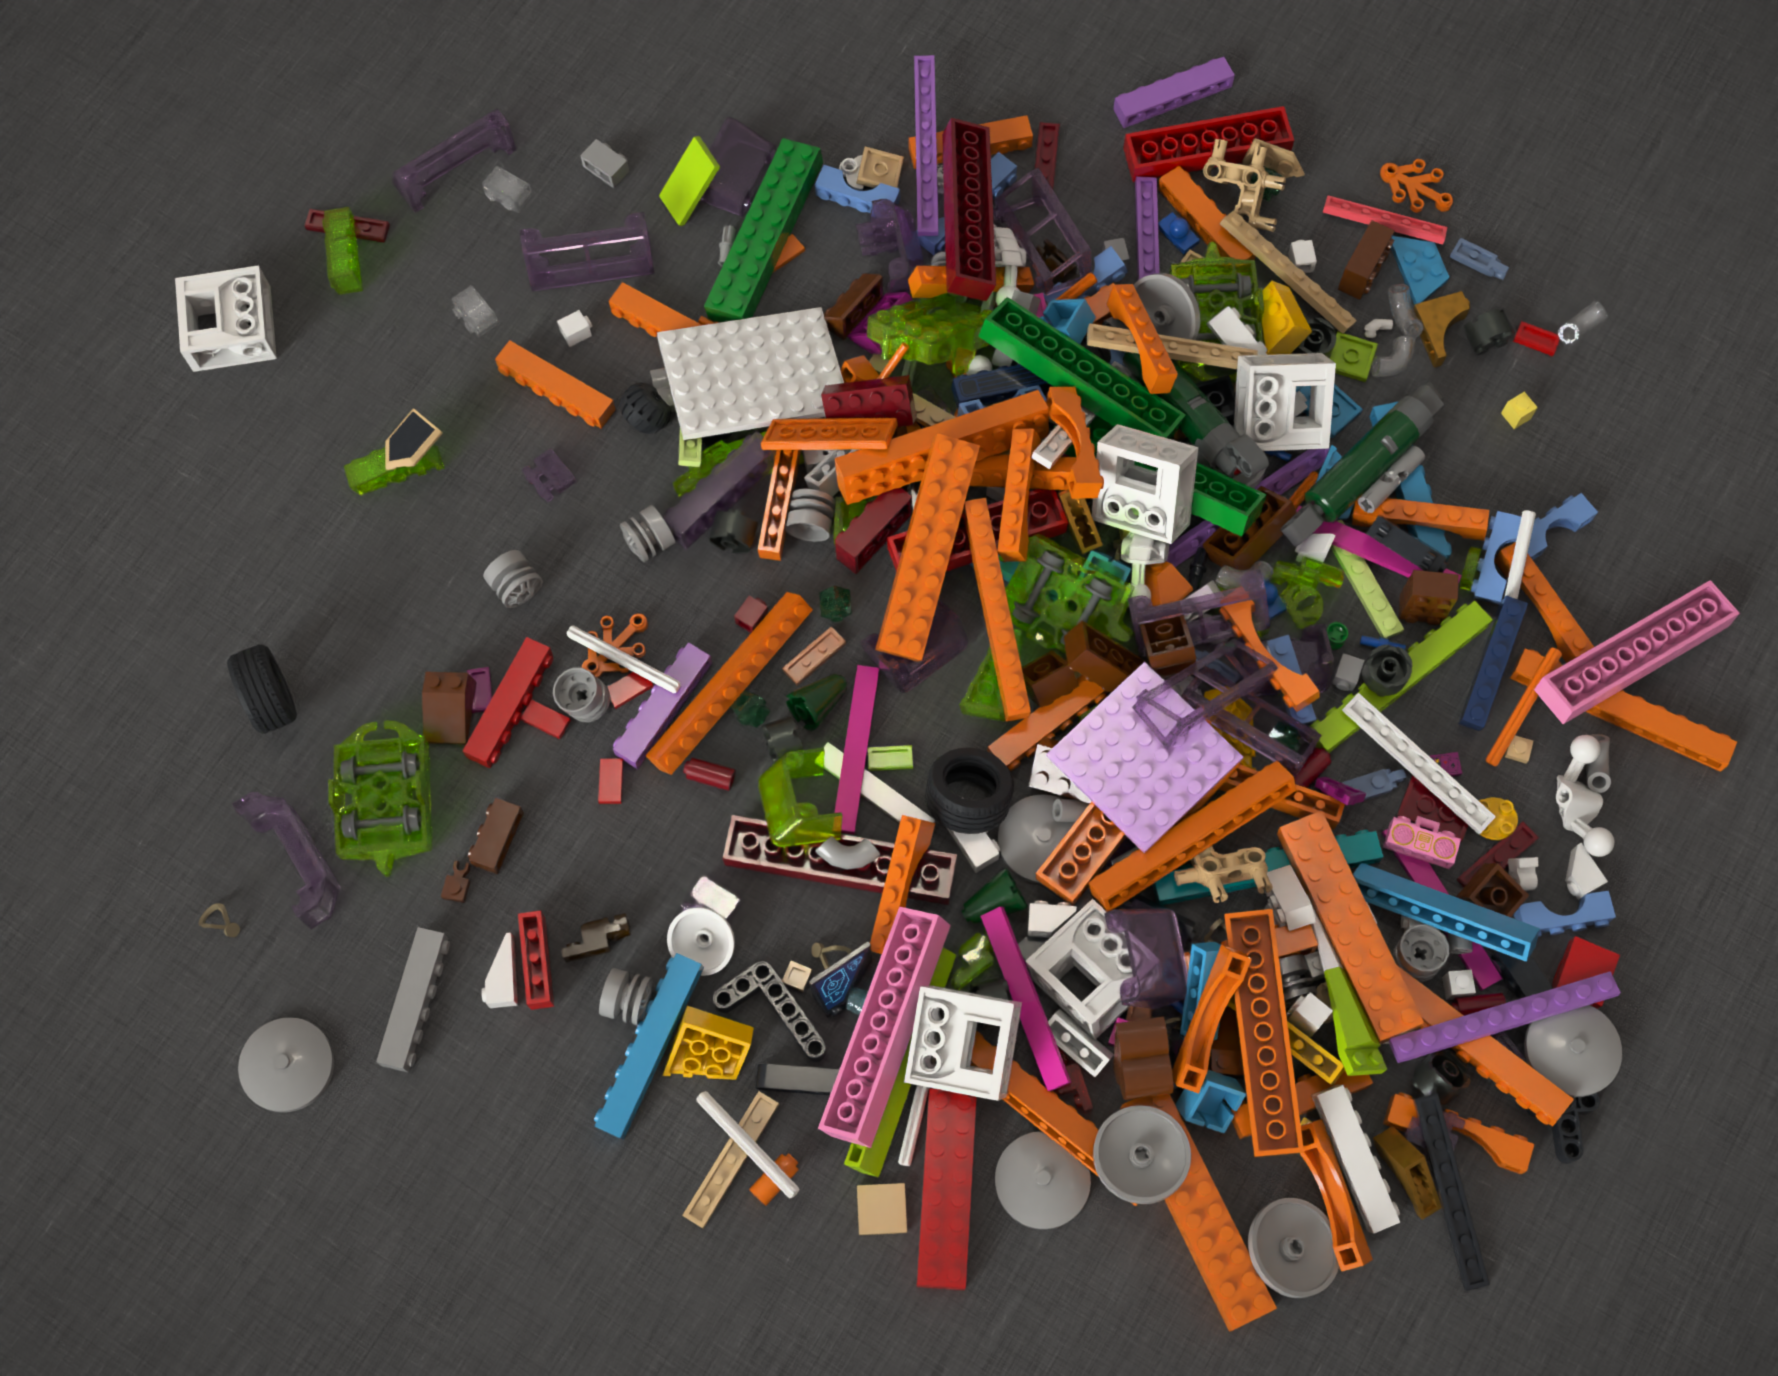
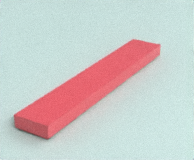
[1323,196,1448,245]

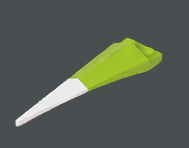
[1307,895,1387,1076]

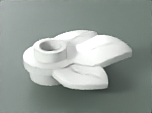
[839,155,864,190]

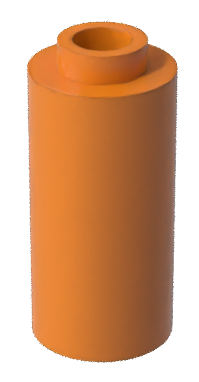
[749,1153,799,1206]

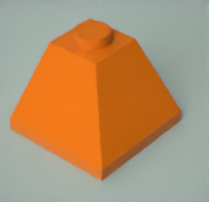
[1144,561,1193,609]

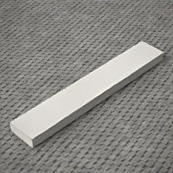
[814,742,935,823]

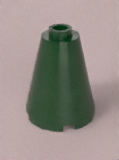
[786,674,847,731]
[961,868,1028,924]

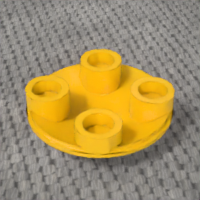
[1479,797,1518,840]

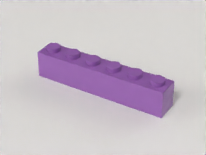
[1113,57,1235,128]
[613,642,712,770]

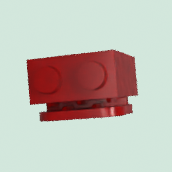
[1552,936,1620,1009]

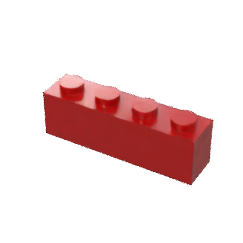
[518,910,554,1010]

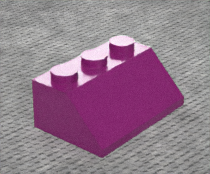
[847,292,922,355]

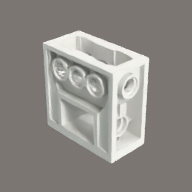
[175,265,277,372]
[1234,353,1336,451]
[1092,424,1199,544]
[1025,899,1161,1040]
[904,985,1022,1101]

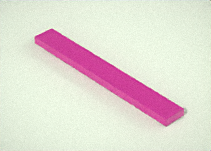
[1296,505,1462,583]
[832,665,879,835]
[1382,829,1502,991]
[981,907,1071,1091]

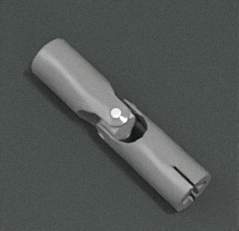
[1358,446,1425,513]

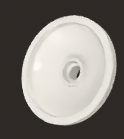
[667,907,735,976]

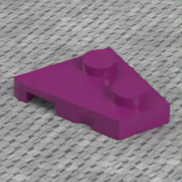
[1315,777,1366,805]

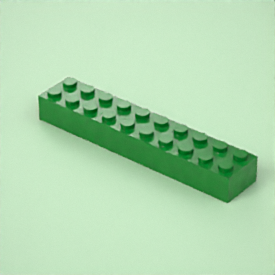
[704,138,823,323]
[978,297,1186,439]
[1053,416,1266,537]

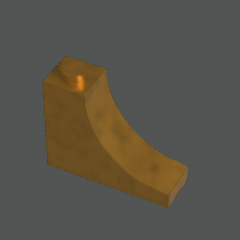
[1411,291,1470,368]
[1058,489,1103,554]
[1373,1126,1442,1220]

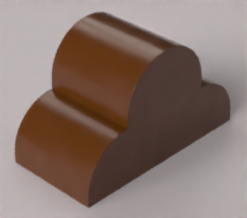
[1136,601,1198,679]
[1113,1017,1173,1100]

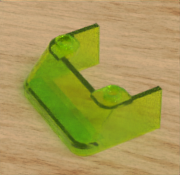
[758,748,842,847]

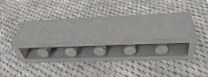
[376,927,450,1072]

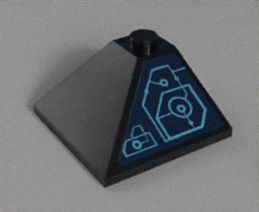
[809,941,872,1018]

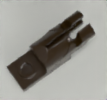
[1033,239,1082,287]
[561,913,631,962]

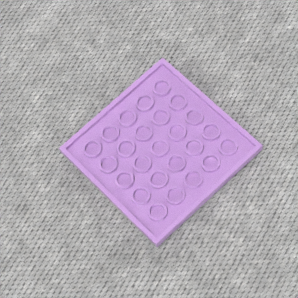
[1046,662,1243,853]

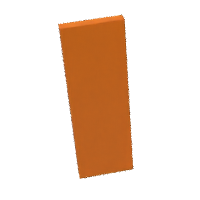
[761,418,898,450]

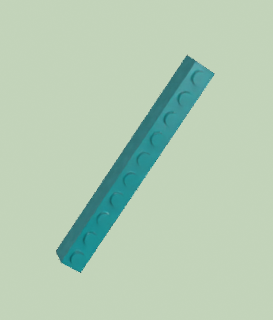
[1152,830,1383,906]

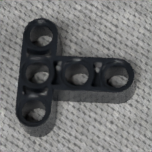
[1526,1093,1600,1164]

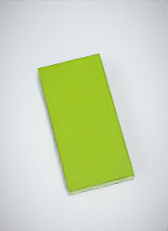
[867,745,913,771]

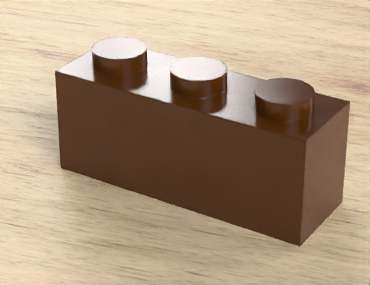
[468,798,524,874]

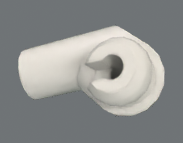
[1364,319,1393,338]

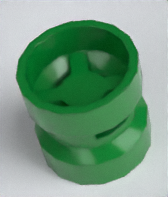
[1323,622,1348,650]

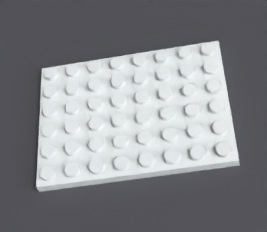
[657,307,844,440]

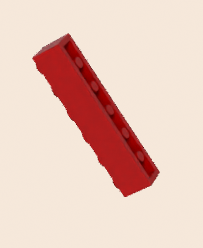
[463,637,553,769]

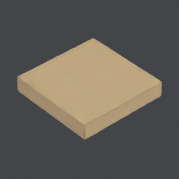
[856,146,904,188]
[857,1183,907,1235]

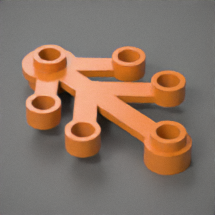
[1380,159,1453,213]
[582,613,648,678]

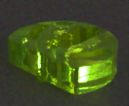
[1460,546,1482,591]
[1280,584,1323,629]

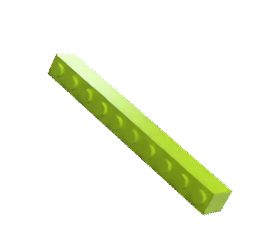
[1306,601,1493,753]
[844,947,956,1177]

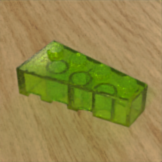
[322,207,363,295]
[344,444,445,495]
[959,629,1024,722]

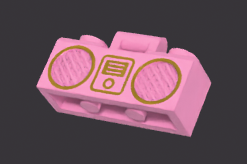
[1383,816,1461,869]

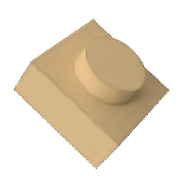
[1505,735,1533,764]
[782,961,812,992]

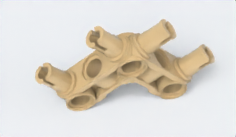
[1203,139,1286,232]
[1174,846,1273,903]

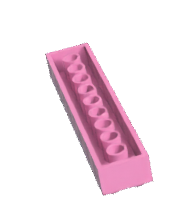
[1534,580,1740,724]
[818,907,951,1148]

